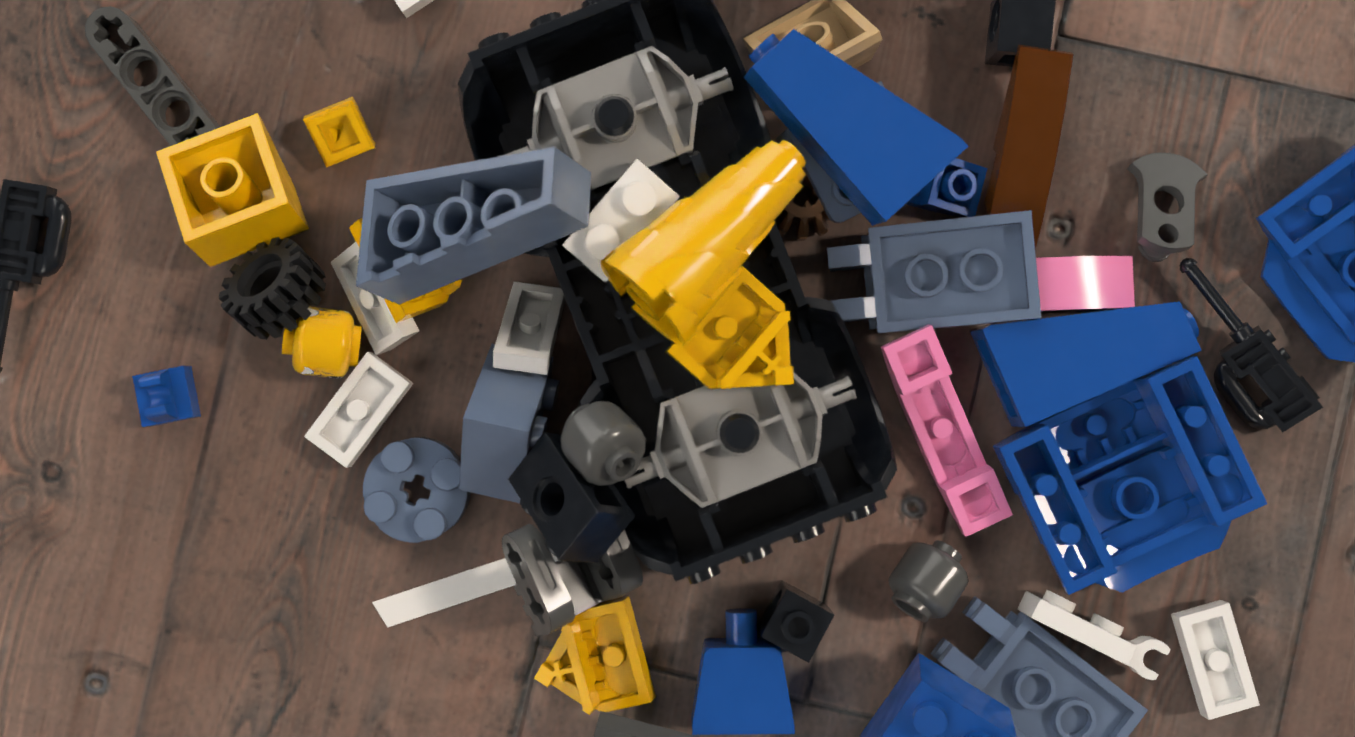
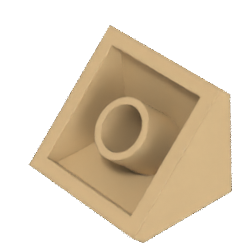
[743,0,882,69]

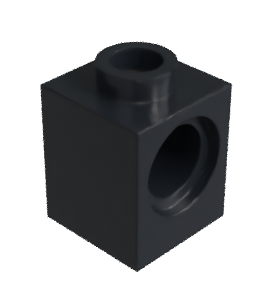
[985,0,1056,67]
[757,580,834,663]

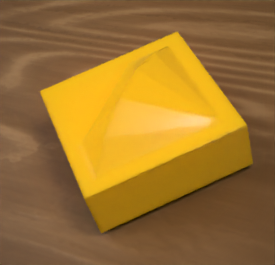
[303,97,375,168]

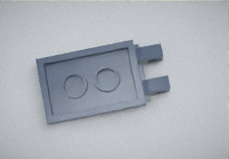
[827,210,1042,334]
[930,596,1148,737]

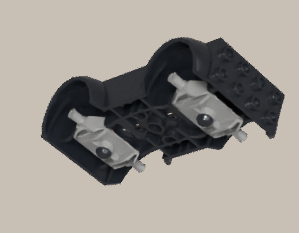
[458,0,897,584]

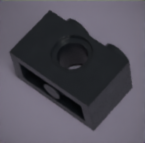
[508,432,635,563]

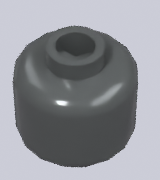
[561,401,645,486]
[888,540,969,622]

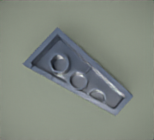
[356,147,591,304]

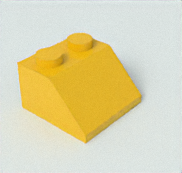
[156,113,309,267]

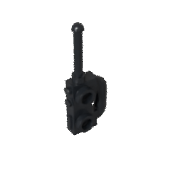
[0,179,72,373]
[1179,258,1323,433]

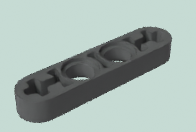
[85,6,220,146]

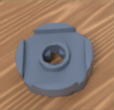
[363,437,471,543]

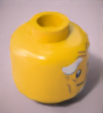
[282,307,362,378]

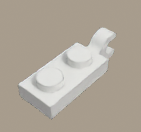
[1017,590,1171,680]

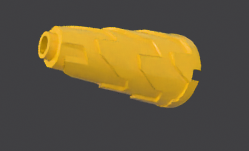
[601,140,806,346]

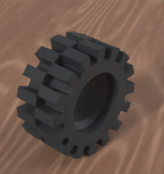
[219,237,326,340]

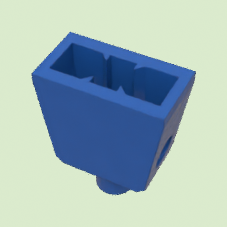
[692,608,795,735]

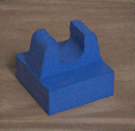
[132,366,201,427]

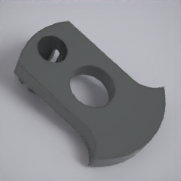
[1127,152,1208,262]

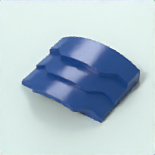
[1256,144,1355,362]
[993,356,1268,595]

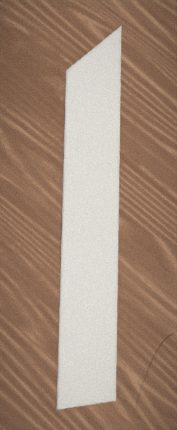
[372,553,558,627]

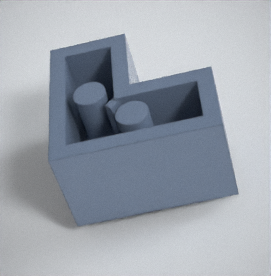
[459,343,560,503]

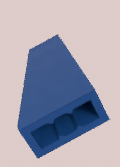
[743,29,969,226]
[970,301,1202,427]

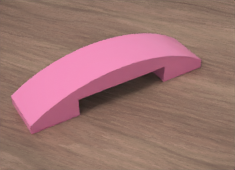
[1036,256,1135,312]
[881,324,1013,537]

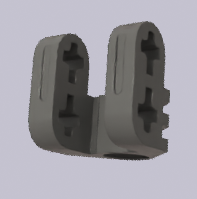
[502,524,643,636]

